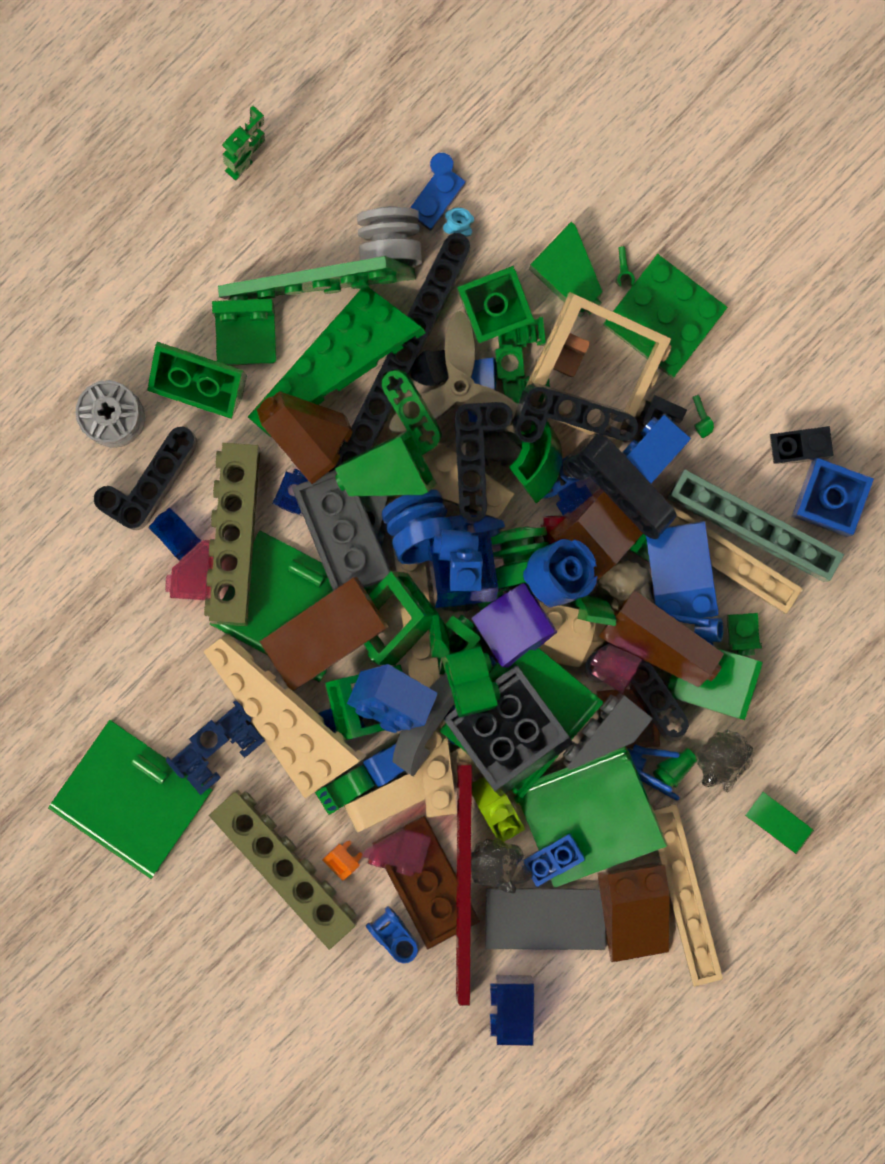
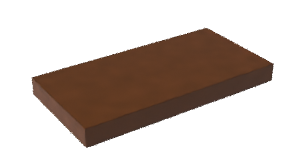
[259,577,389,691]
[372,815,480,950]

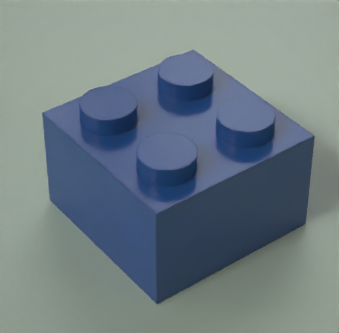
[622,415,691,483]
[791,458,874,537]
[347,664,438,733]

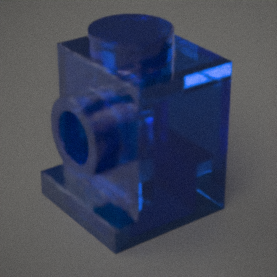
[272,469,308,517]

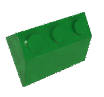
[147,341,247,419]

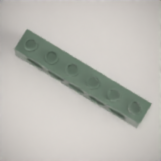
[667,469,844,582]

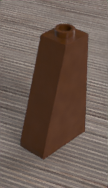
[599,590,724,687]

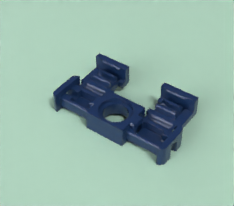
[166,701,265,795]

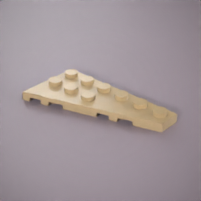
[203,634,367,798]

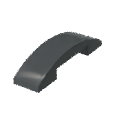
[392,673,454,777]

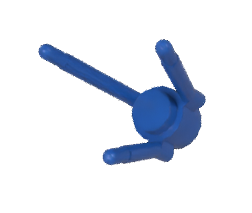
[667,613,723,645]
[627,744,680,801]

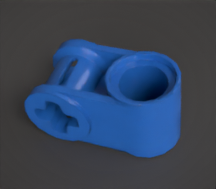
[363,743,404,788]
[365,906,419,964]

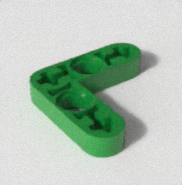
[382,369,442,455]

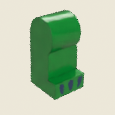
[315,764,376,815]

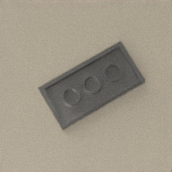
[292,470,390,591]
[485,888,605,950]

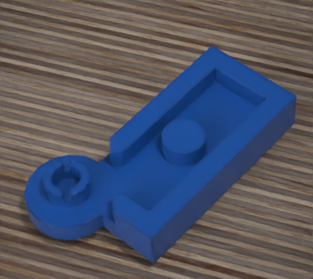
[410,153,466,231]

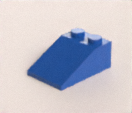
[646,521,719,619]

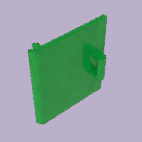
[209,530,369,683]
[440,648,604,798]
[48,720,213,879]
[514,746,668,888]

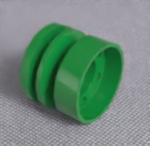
[485,526,549,590]

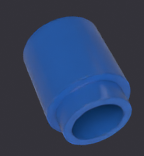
[433,529,479,561]

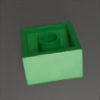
[457,265,535,343]

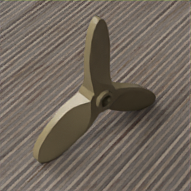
[389,311,532,434]

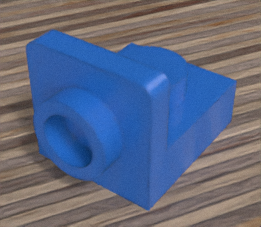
[450,548,483,591]

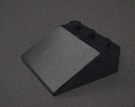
[443,665,574,797]

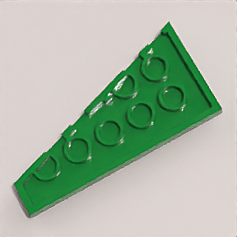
[218,256,416,300]
[248,287,426,437]

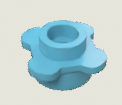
[443,208,474,237]

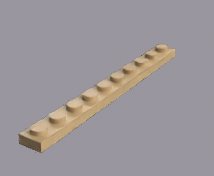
[392,536,457,818]

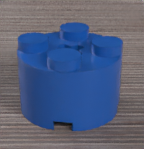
[523,539,597,607]

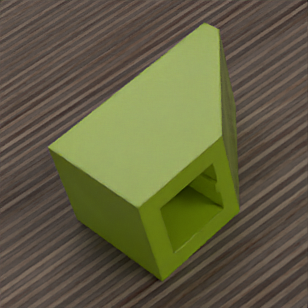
[472,777,526,844]

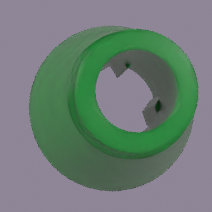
[653,748,698,788]

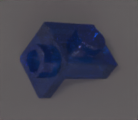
[148,508,202,561]

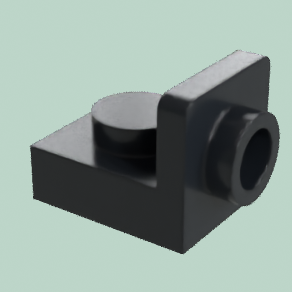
[639,395,687,427]

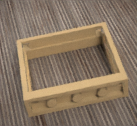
[519,292,671,448]

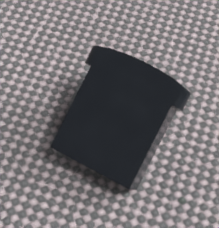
[411,350,449,386]

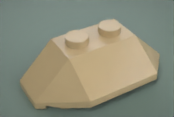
[502,591,615,667]

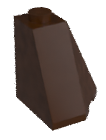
[257,391,353,484]

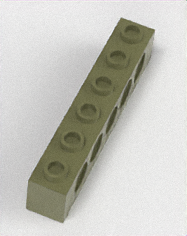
[204,443,260,626]
[208,790,357,950]

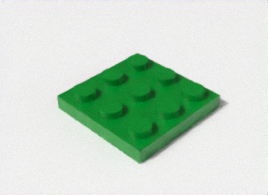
[603,253,728,379]

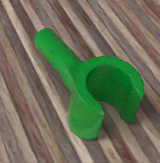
[616,246,635,287]
[692,395,714,438]

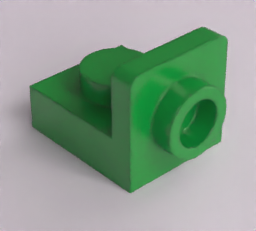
[727,613,762,656]

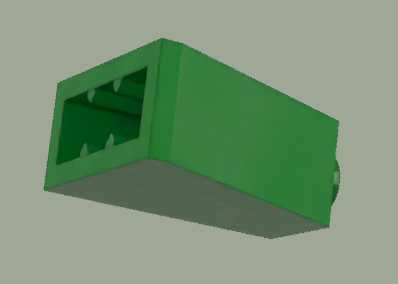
[529,222,603,318]

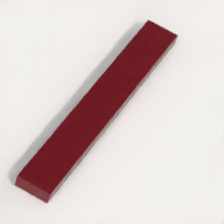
[456,761,472,1006]

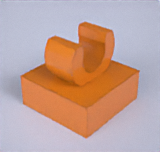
[322,840,363,881]

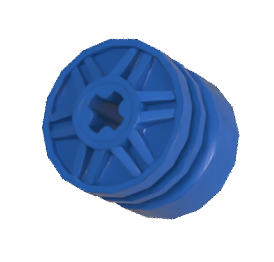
[381,489,455,565]

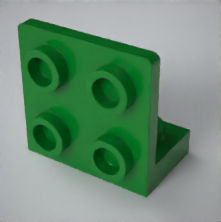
[212,299,276,365]

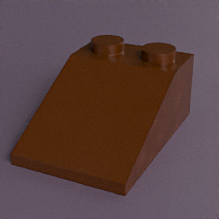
[549,488,643,580]
[597,863,670,962]

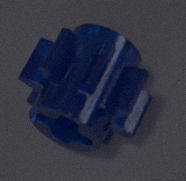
[556,482,592,516]

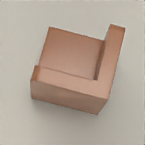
[553,333,590,377]

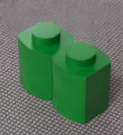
[443,647,500,718]

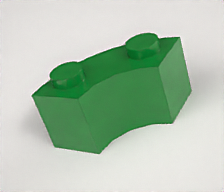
[509,420,562,504]

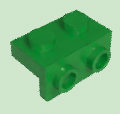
[445,614,482,651]

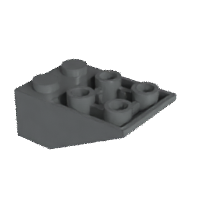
[563,693,653,770]

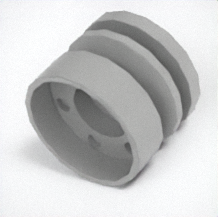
[357,206,422,267]
[75,380,145,448]

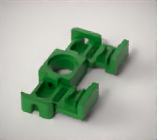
[222,105,265,181]
[495,317,550,404]

